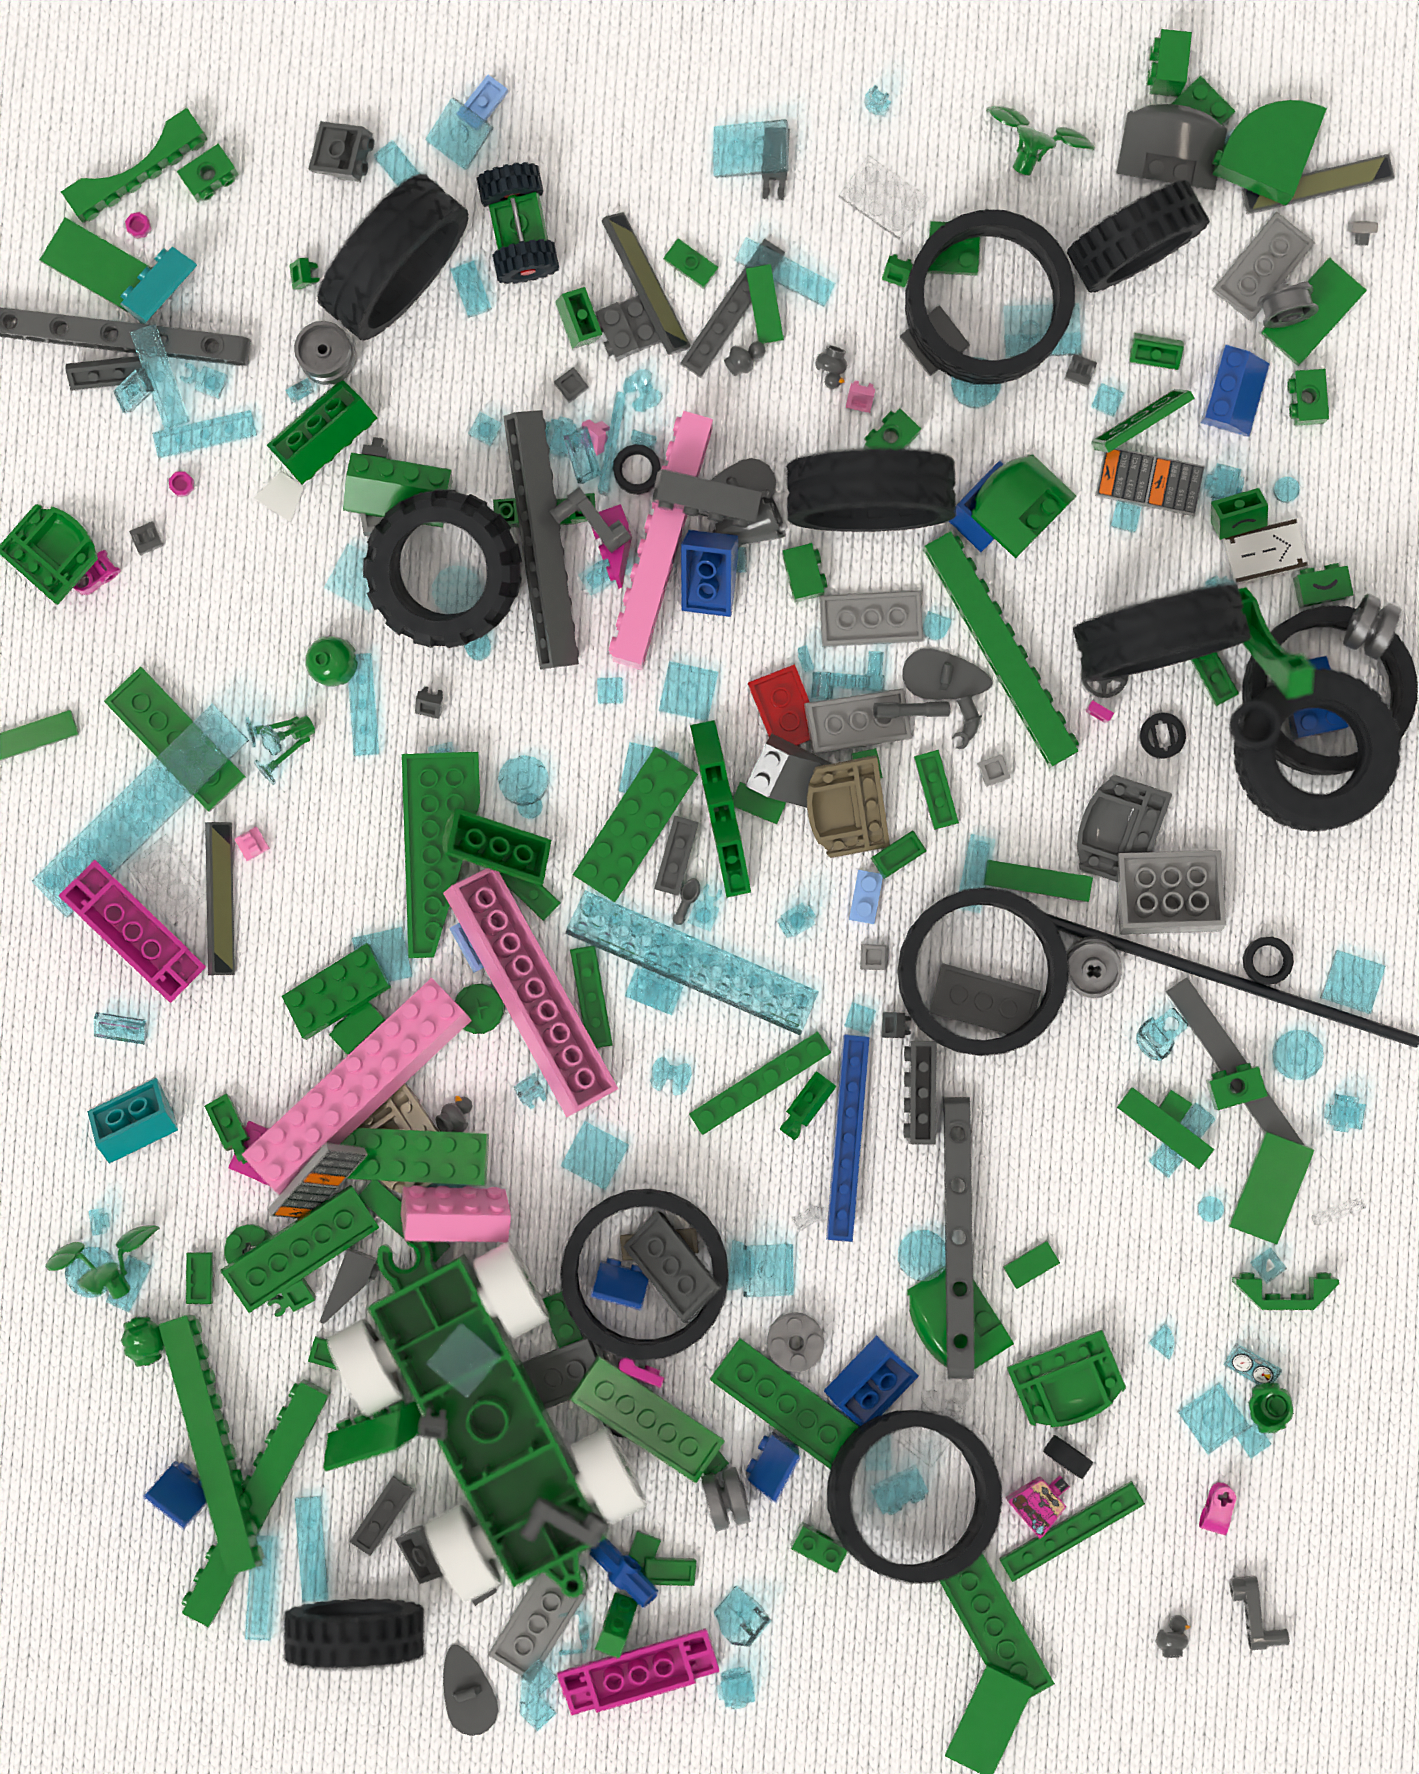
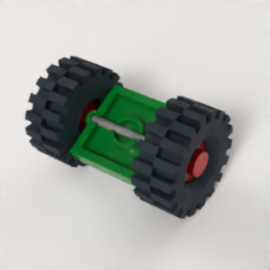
[476,162,560,284]

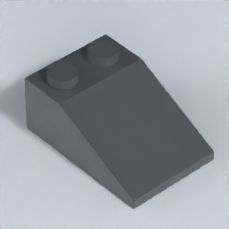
[745,733,832,808]

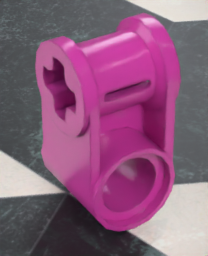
[73,550,121,595]
[1199,1482,1237,1536]

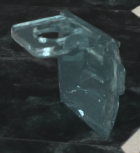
[1136,1008,1188,1061]

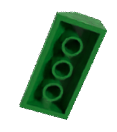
[266,380,378,485]
[343,452,453,528]
[442,808,552,886]
[323,1400,422,1472]

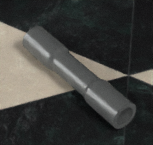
[873,701,951,718]

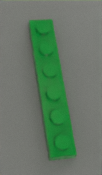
[689,1031,831,1135]

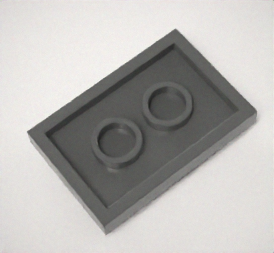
[522,1338,598,1409]

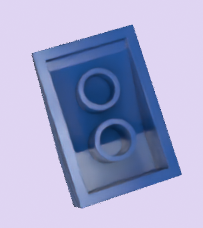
[949,460,1004,552]
[681,530,738,617]
[1288,656,1348,741]
[591,1257,649,1310]
[745,1431,801,1503]
[143,1461,207,1530]

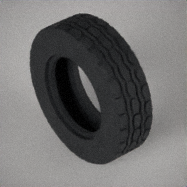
[1233,668,1402,831]

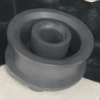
[1258,282,1319,328]
[767,1312,825,1372]

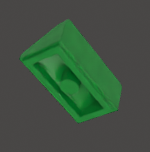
[1129,333,1184,370]

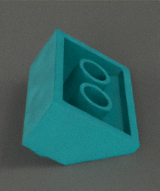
[120,246,197,324]
[87,1078,178,1164]

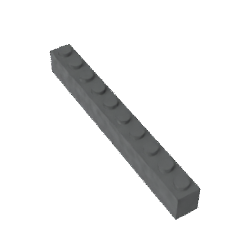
[503,410,579,670]

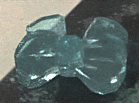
[623,369,663,412]
[650,1057,692,1096]

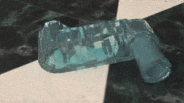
[810,651,885,700]

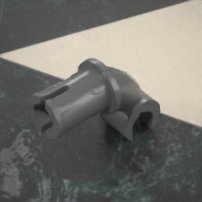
[951,695,982,749]

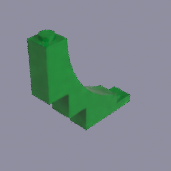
[690,720,751,898]

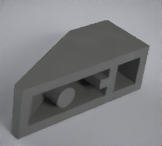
[319,1248,379,1324]

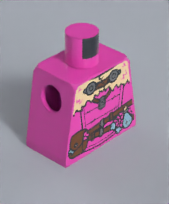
[1005,1475,1070,1539]

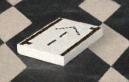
[1223,518,1309,585]

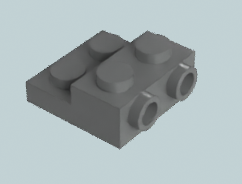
[308,121,375,182]
[595,295,661,362]
[395,1525,445,1584]

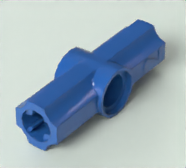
[589,1538,659,1608]

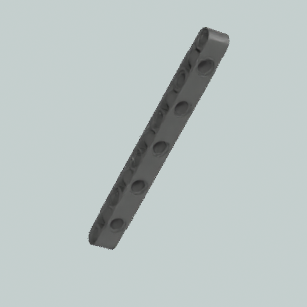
[0,307,251,366]
[943,1097,974,1379]

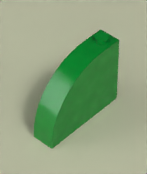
[1212,100,1327,206]

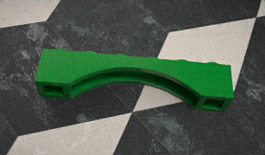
[61,107,208,223]
[1239,587,1314,699]

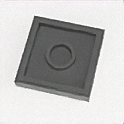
[899,305,970,377]

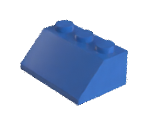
[1200,344,1270,437]
[823,1335,919,1426]

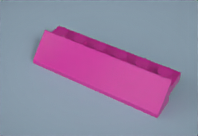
[58,860,206,1004]
[557,1628,720,1716]

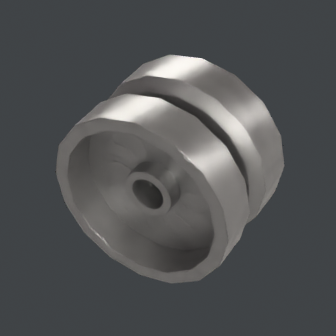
[294,321,355,385]
[1343,593,1402,660]
[1067,936,1122,998]
[701,1466,751,1532]

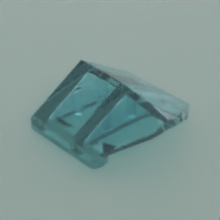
[714,1585,772,1647]

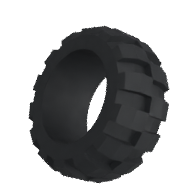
[363,489,522,648]

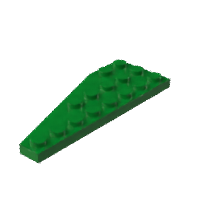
[401,752,480,958]

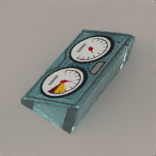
[1223,1343,1283,1385]

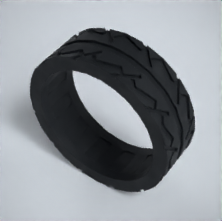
[317,173,469,340]
[905,209,1075,385]
[786,447,956,532]
[1072,583,1251,682]
[1242,605,1418,775]
[897,887,1069,1056]
[560,1189,729,1361]
[827,1410,1002,1584]

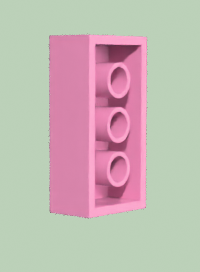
[401,1185,511,1242]

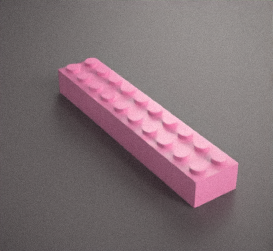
[608,410,713,670]
[443,868,618,1117]
[242,977,472,1195]

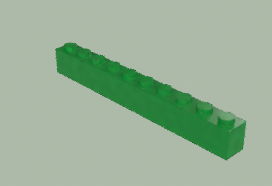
[923,531,1079,769]
[158,1315,264,1577]
[181,1379,331,1628]

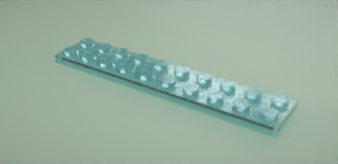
[32,703,249,918]
[565,890,819,1036]

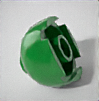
[305,636,358,687]

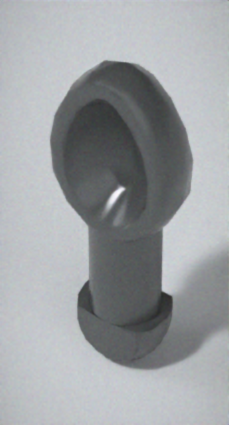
[673,878,700,925]

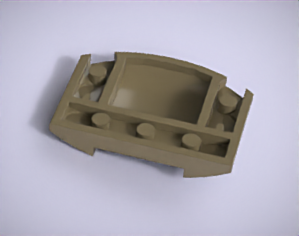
[807,755,890,858]
[358,1083,438,1194]

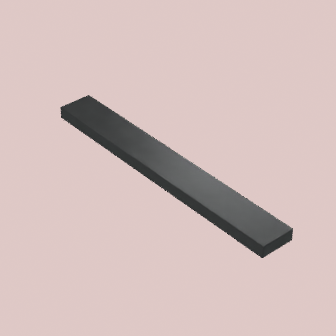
[1165,977,1304,1145]

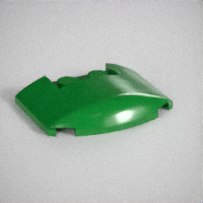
[971,455,1077,559]
[0,504,98,606]
[907,1266,1014,1370]
[1007,1330,1126,1427]

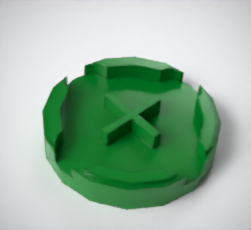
[455,984,504,1034]

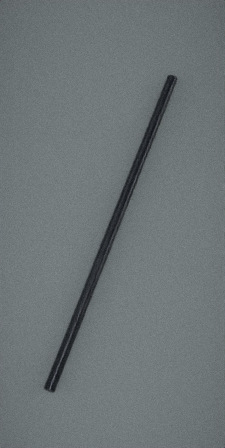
[1046,913,1419,1048]

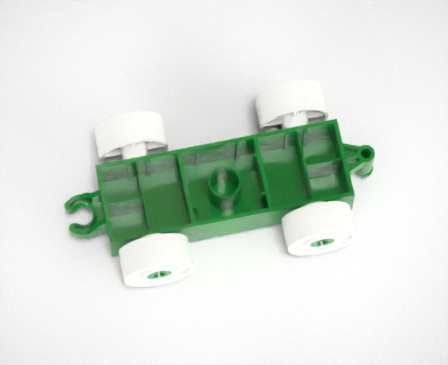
[327,1241,647,1603]

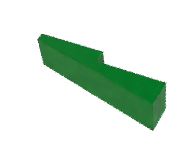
[983,860,1093,902]

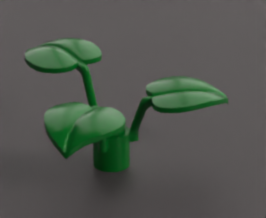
[986,106,1096,176]
[45,1225,160,1299]

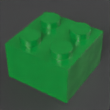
[1146,29,1192,97]

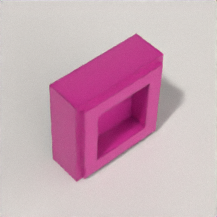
[1085,700,1114,723]

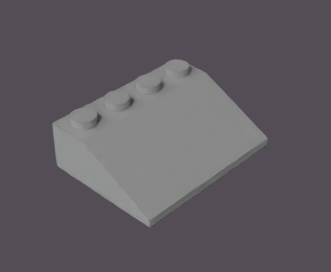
[1118,850,1226,935]

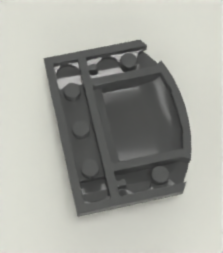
[1116,104,1227,190]
[1077,774,1173,882]

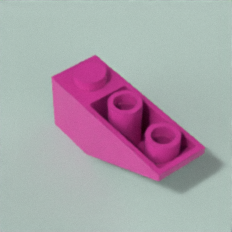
[591,504,632,589]

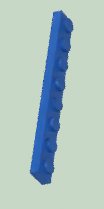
[826,1034,870,1242]

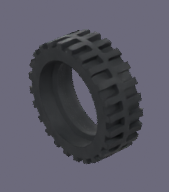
[1067,180,1210,293]
[283,1598,425,1671]

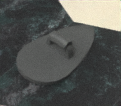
[698,458,776,517]
[902,648,992,700]
[443,1644,499,1736]

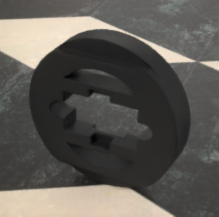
[1139,712,1186,759]

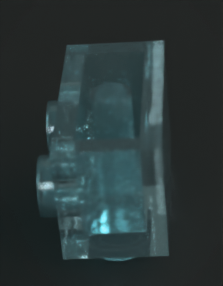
[624,965,684,1016]
[870,1464,929,1515]

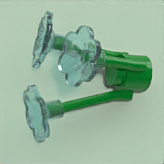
[245,715,315,785]

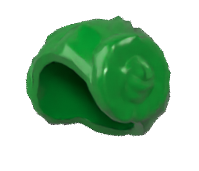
[121,1316,164,1367]
[1248,1382,1294,1434]

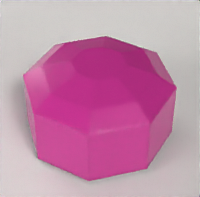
[125,212,151,239]
[169,471,194,497]

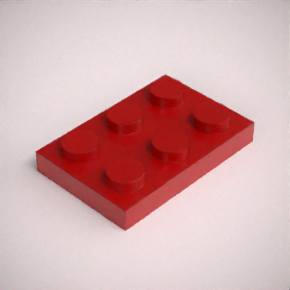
[747,664,810,746]

